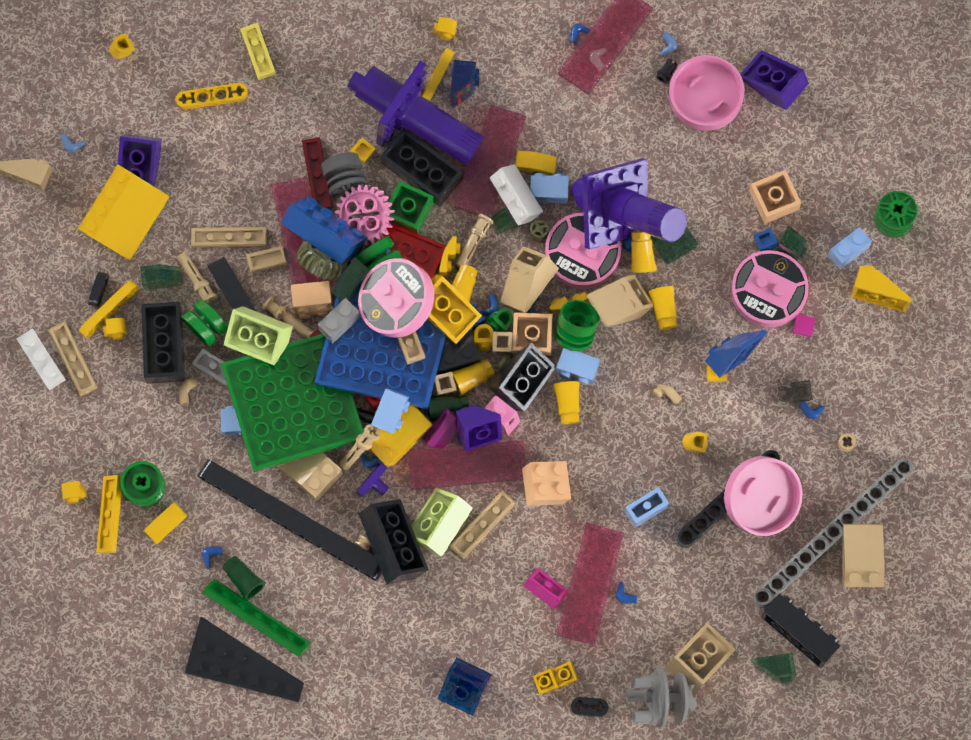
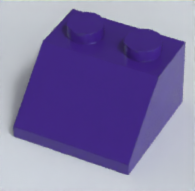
[456,405,502,452]

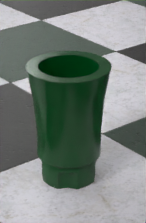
[427,395,469,422]
[222,556,266,601]

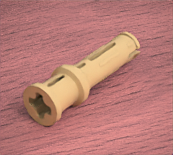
[455,214,494,268]
[177,252,218,305]
[262,296,314,339]
[339,425,380,470]

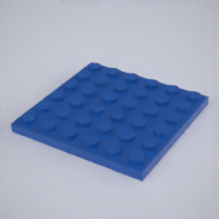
[314,274,446,409]

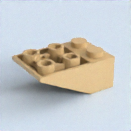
[501,246,559,313]
[587,275,654,327]

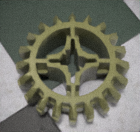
[296,241,348,281]

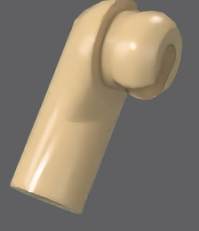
[178,378,197,406]
[653,384,682,404]

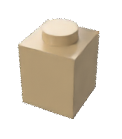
[492,332,513,353]
[432,372,457,396]

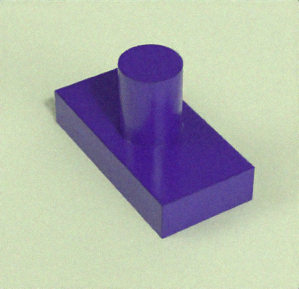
[355,462,389,497]

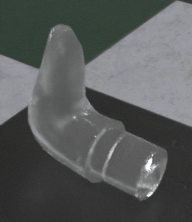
[590,48,606,71]

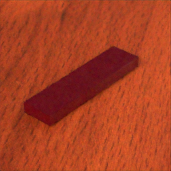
[302,137,333,209]

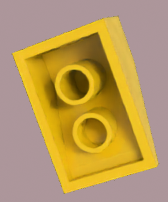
[850,265,912,313]
[427,274,482,344]
[364,406,433,467]

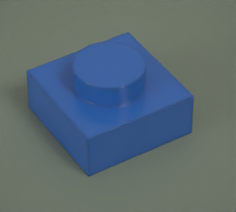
[754,228,779,251]

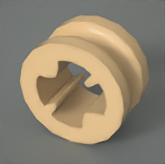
[838,433,856,452]
[355,535,371,552]

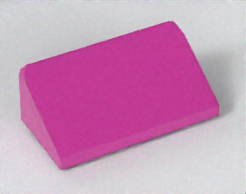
[524,568,569,609]

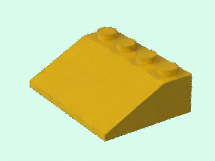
[78,165,170,260]

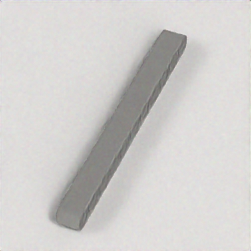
[753,458,913,608]

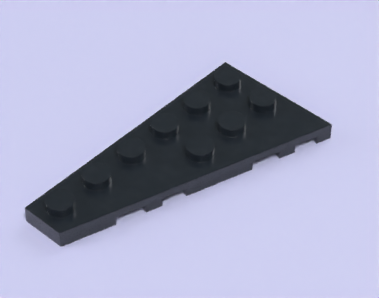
[185,617,304,703]

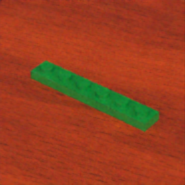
[203,579,311,657]

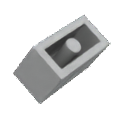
[318,298,360,344]

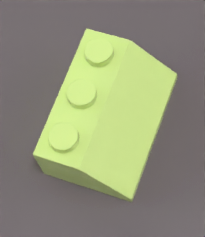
[223,307,293,365]
[411,488,472,557]

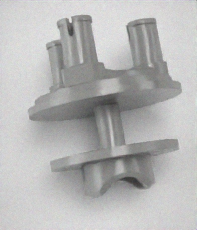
[625,668,697,728]

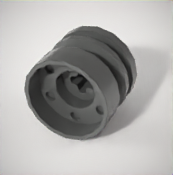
[321,152,368,198]

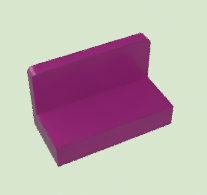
[423,408,457,450]

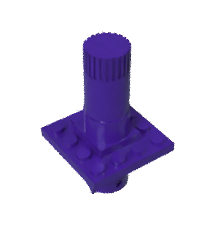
[347,61,485,166]
[571,158,687,250]

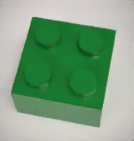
[389,181,435,234]

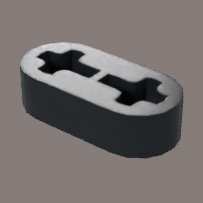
[88,271,109,308]
[571,697,609,717]

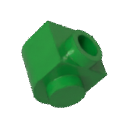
[486,308,513,332]

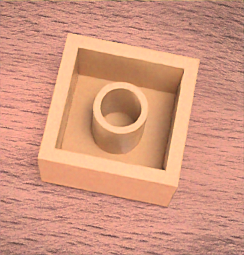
[749,170,801,224]
[291,281,333,319]
[512,313,554,356]
[522,461,571,506]

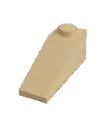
[0,159,53,191]

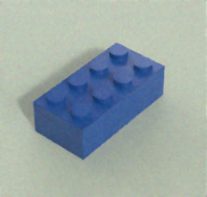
[281,197,367,265]

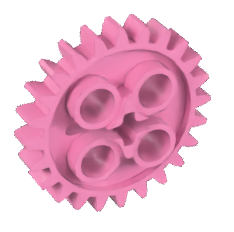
[335,185,394,246]

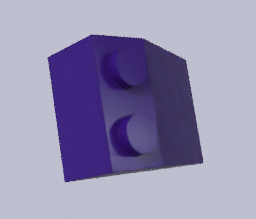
[740,50,809,110]
[117,134,162,187]

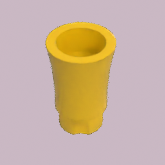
[630,230,657,273]
[452,265,478,303]
[648,286,677,330]
[452,359,495,396]
[553,381,580,425]

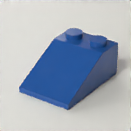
[705,330,768,378]

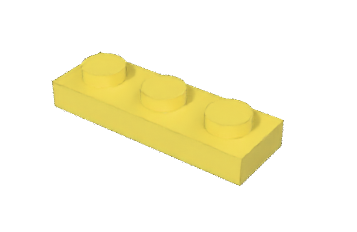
[240,23,276,80]

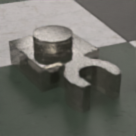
[778,380,813,403]

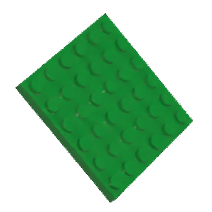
[221,334,364,472]

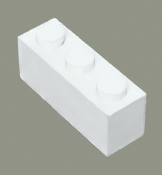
[490,164,543,226]
[16,329,66,390]

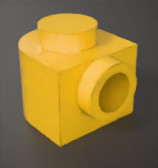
[433,17,457,41]
[109,33,135,59]
[103,318,127,340]
[474,324,493,351]
[682,432,708,453]
[61,481,87,504]

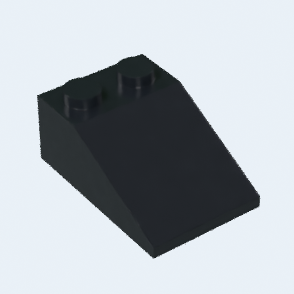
[488,342,557,412]

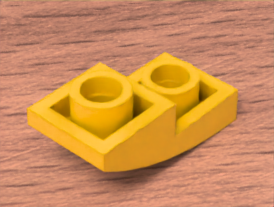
[515,151,557,176]
[439,236,461,278]
[549,291,589,314]
[144,502,187,544]
[533,661,579,695]

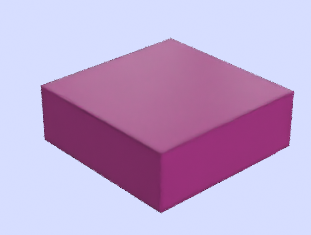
[793,314,815,337]

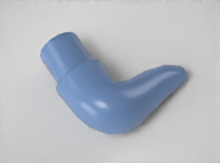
[661,31,677,56]
[60,134,86,153]

